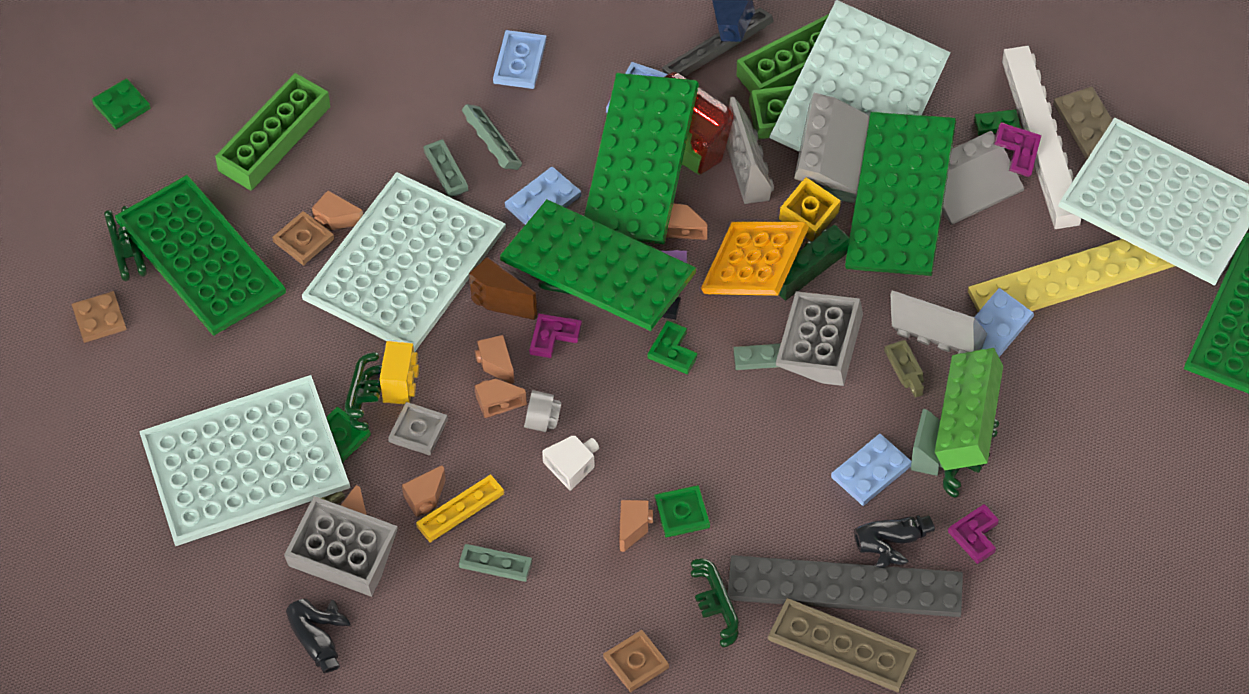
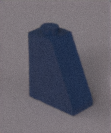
[712,0,755,42]

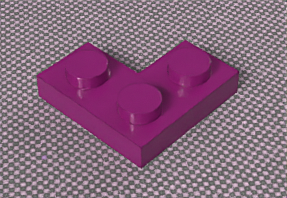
[994,123,1042,177]
[529,314,582,358]
[948,504,999,564]

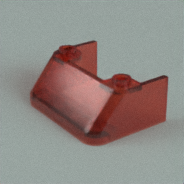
[665,72,733,175]

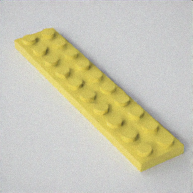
[968,239,1175,312]

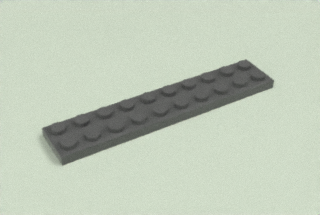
[728,555,963,617]

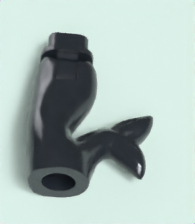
[854,515,935,568]
[286,599,351,673]

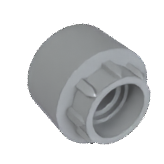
[524,390,562,432]

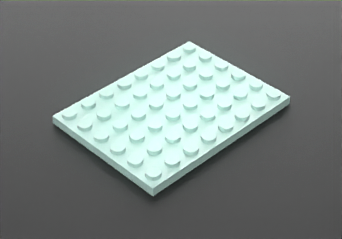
[769,0,951,151]
[1059,118,1249,285]
[302,172,506,352]
[139,375,350,546]

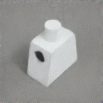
[542,436,599,491]

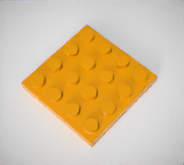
[701,222,809,295]

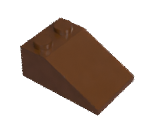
[469,257,537,320]

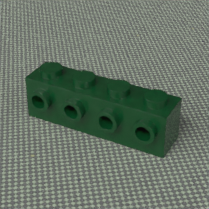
[779,225,850,301]

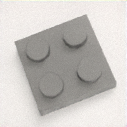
[388,402,448,456]

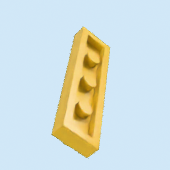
[416,474,504,542]

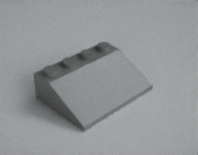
[794,93,870,194]
[725,97,774,204]
[942,131,1024,225]
[890,290,987,354]
[776,292,863,386]
[284,496,398,597]

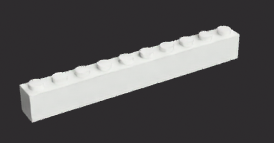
[1002,46,1081,229]

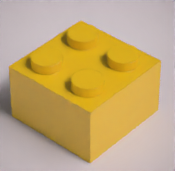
[779,177,841,241]
[380,341,419,404]

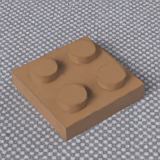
[272,211,334,266]
[72,291,126,343]
[603,630,669,692]

